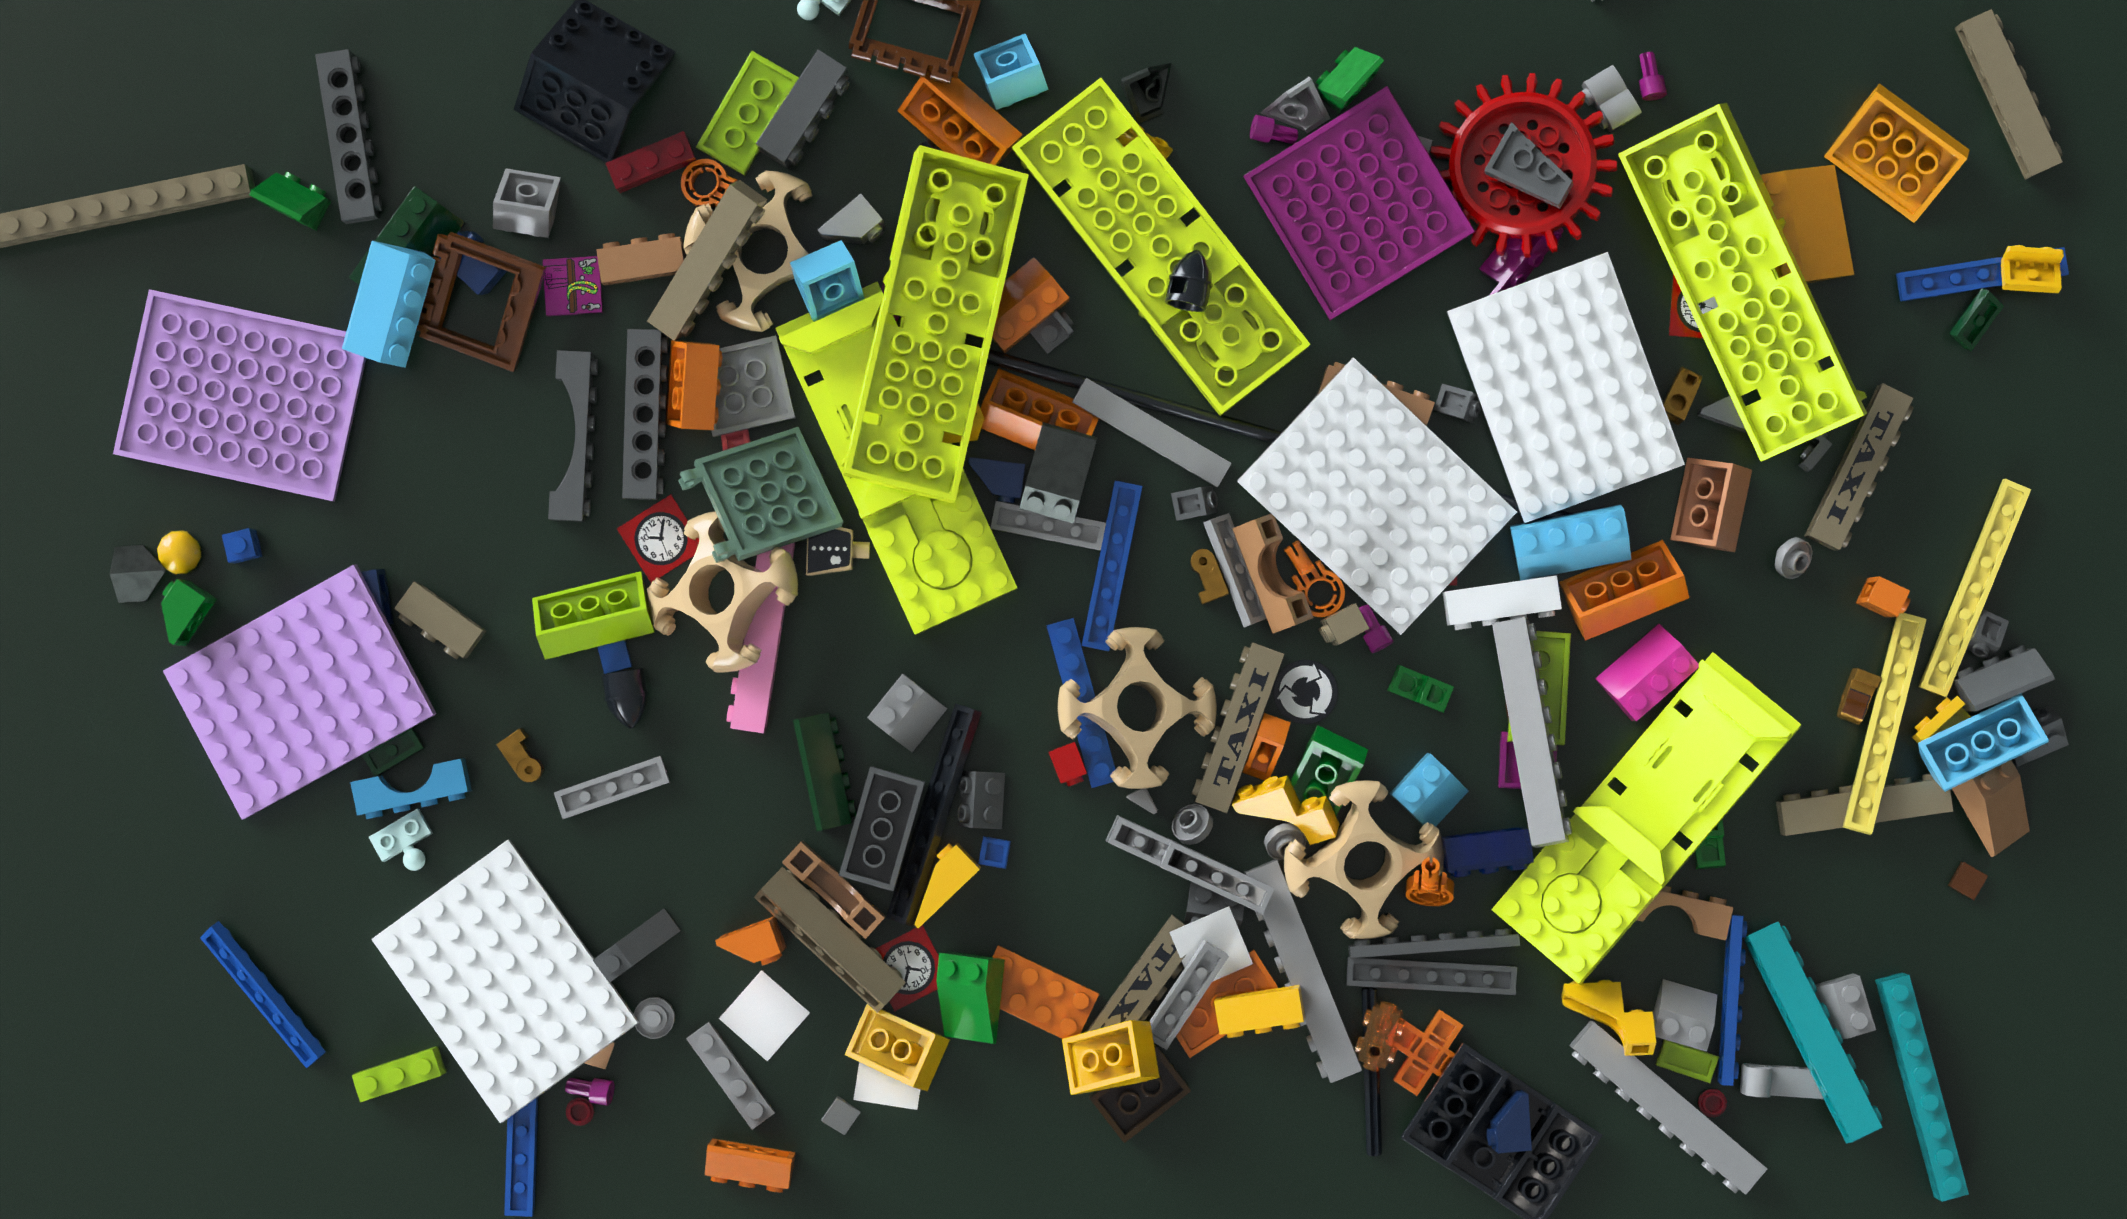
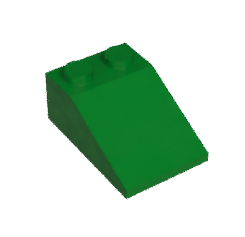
[1316,47,1384,115]
[249,171,331,231]
[1290,725,1368,816]
[936,952,1005,1044]

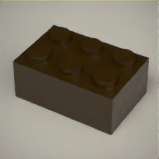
[1089,1043,1191,1143]

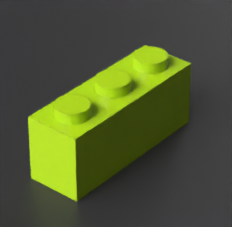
[352,1046,447,1102]

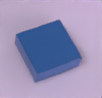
[598,640,633,674]
[978,836,1011,869]

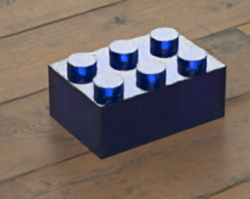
[1442,827,1534,877]

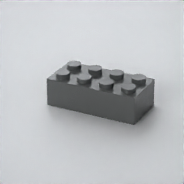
[756,49,850,170]
[839,766,926,891]

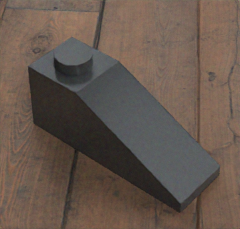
[593,908,681,983]

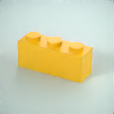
[1214,985,1306,1038]

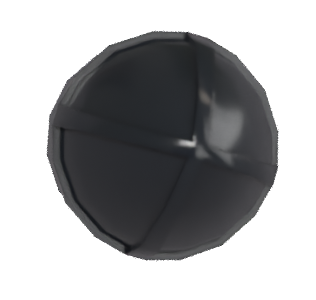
[1165,250,1213,312]
[602,668,649,729]

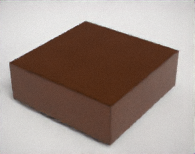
[1948,861,1988,900]

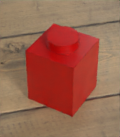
[1049,742,1087,787]

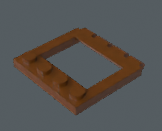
[849,0,982,84]
[416,232,546,372]

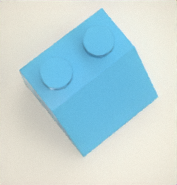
[974,34,1049,110]
[790,240,865,322]
[1389,753,1468,826]

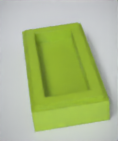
[1655,1039,1719,1083]

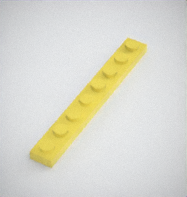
[1918,479,2031,698]
[1843,613,1927,835]

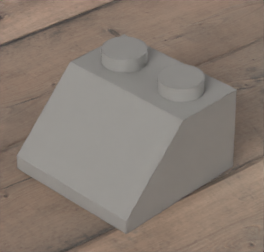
[493,168,561,238]
[818,194,885,244]
[867,673,947,752]
[1815,973,1876,1039]
[1653,979,1717,1051]

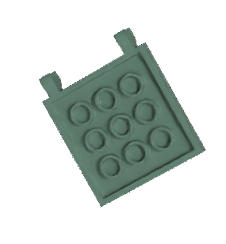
[678,427,843,563]

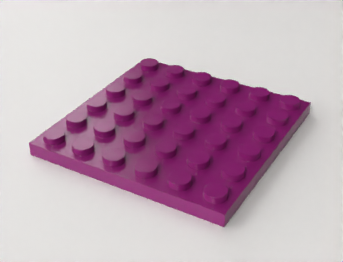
[1243,86,1476,320]

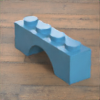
[350,758,472,819]

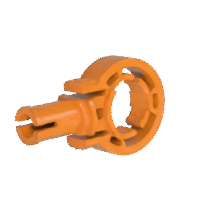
[681,159,738,208]
[1284,540,1345,617]
[1405,857,1454,906]

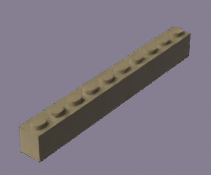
[0,164,255,248]

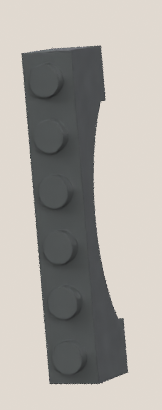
[548,350,598,522]

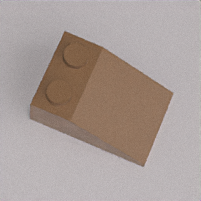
[1952,760,2030,857]

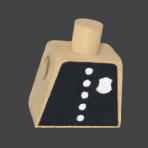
[806,527,870,576]

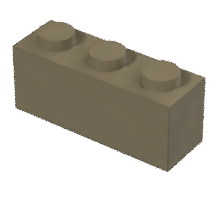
[394,581,486,659]
[1318,603,1369,646]

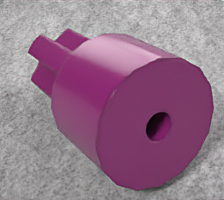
[1639,52,1667,101]
[1250,114,1298,144]
[1359,604,1394,653]
[565,1078,615,1106]

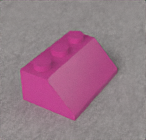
[1595,624,1699,721]

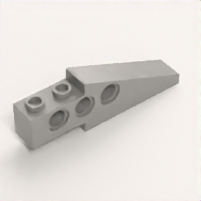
[1105,815,1275,914]

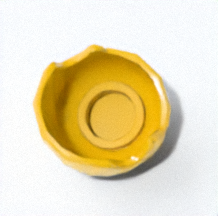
[157,530,201,574]

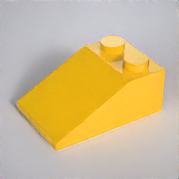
[914,843,981,928]
[845,1004,950,1092]
[1062,1020,1160,1095]

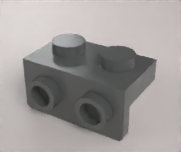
[2012,706,2069,767]
[957,770,1005,829]
[1184,882,1244,931]

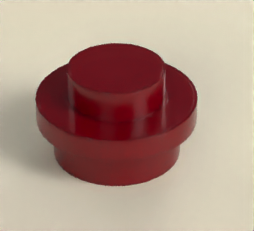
[1698,1089,1727,1117]
[566,1097,594,1126]

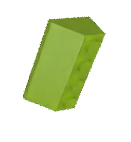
[532,571,654,660]

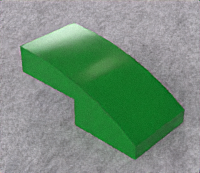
[1387,665,1454,713]
[1695,819,1726,869]

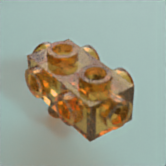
[1355,1001,1405,1072]

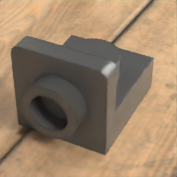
[1030,310,1074,355]
[1434,383,1481,423]
[1798,433,1832,472]
[1171,486,1218,521]
[1966,609,2009,659]

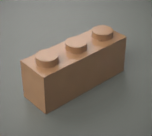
[596,233,685,286]

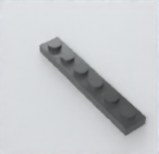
[1348,928,1520,958]
[1346,957,1517,995]

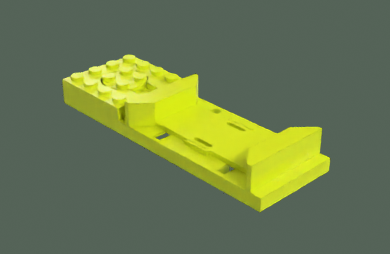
[1012,78,1310,416]
[1618,103,1867,461]
[841,145,1029,503]
[775,281,1018,635]
[1491,652,1801,985]

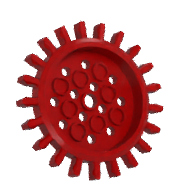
[1431,73,1617,258]

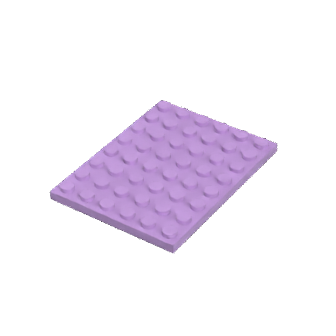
[113,289,366,502]
[163,564,436,820]

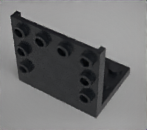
[513,0,676,163]

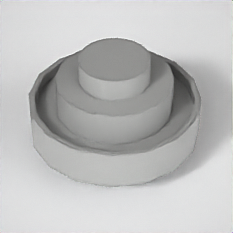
[1775,537,1813,579]
[1172,804,1213,845]
[1264,823,1306,860]
[634,997,675,1039]

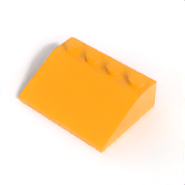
[1824,83,1970,223]
[1761,165,1854,283]

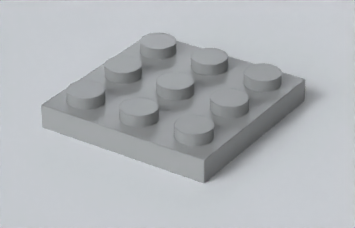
[711,335,796,437]

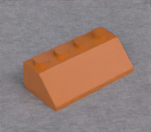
[898,70,1023,166]
[981,368,1099,450]
[1559,540,1689,641]

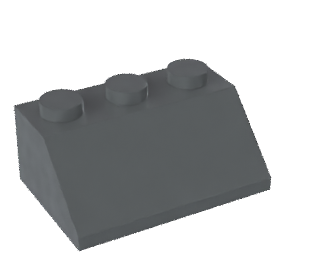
[1952,645,2055,711]

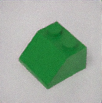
[161,579,218,646]

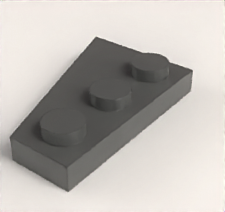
[1484,122,1574,209]

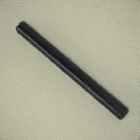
[1362,987,1382,1156]

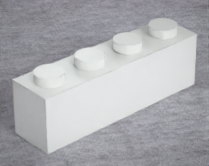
[1442,576,1562,630]

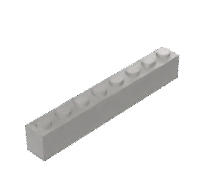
[1492,617,1572,848]
[1245,859,1362,1083]
[1569,1020,1767,1195]

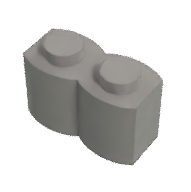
[1581,65,1642,133]

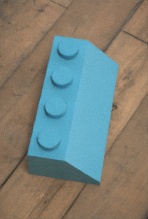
[342,241,436,368]
[1510,504,1631,581]
[1918,693,2049,792]

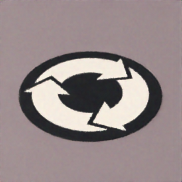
[1273,660,1338,724]

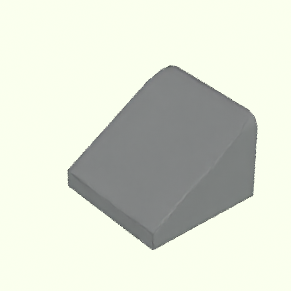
[1126,788,1158,814]
[821,1096,861,1135]

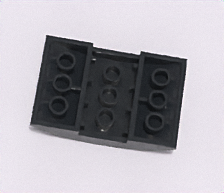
[1400,1043,1603,1219]

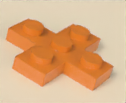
[1385,1009,1464,1096]

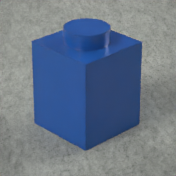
[222,528,263,563]

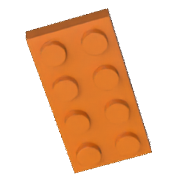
[992,945,1099,1039]
[1176,949,1278,1058]

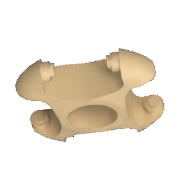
[683,170,836,332]
[647,511,798,673]
[1058,627,1217,789]
[1284,780,1444,939]

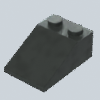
[1019,422,1098,524]

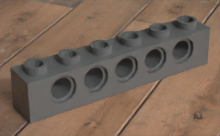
[315,49,383,224]
[622,329,669,500]

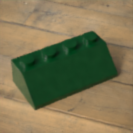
[349,186,465,285]
[793,712,857,831]

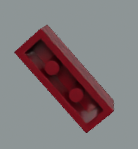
[606,131,697,193]

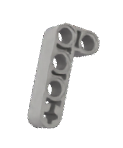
[1740,1063,1823,1099]

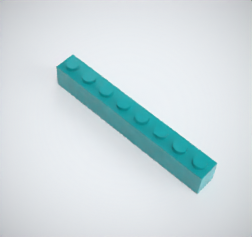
[1743,922,1883,1144]
[1875,973,1969,1202]

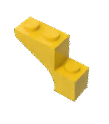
[1232,775,1340,845]
[1561,980,1656,1056]

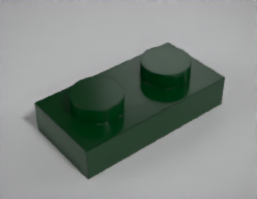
[1949,288,2004,351]
[362,727,425,777]

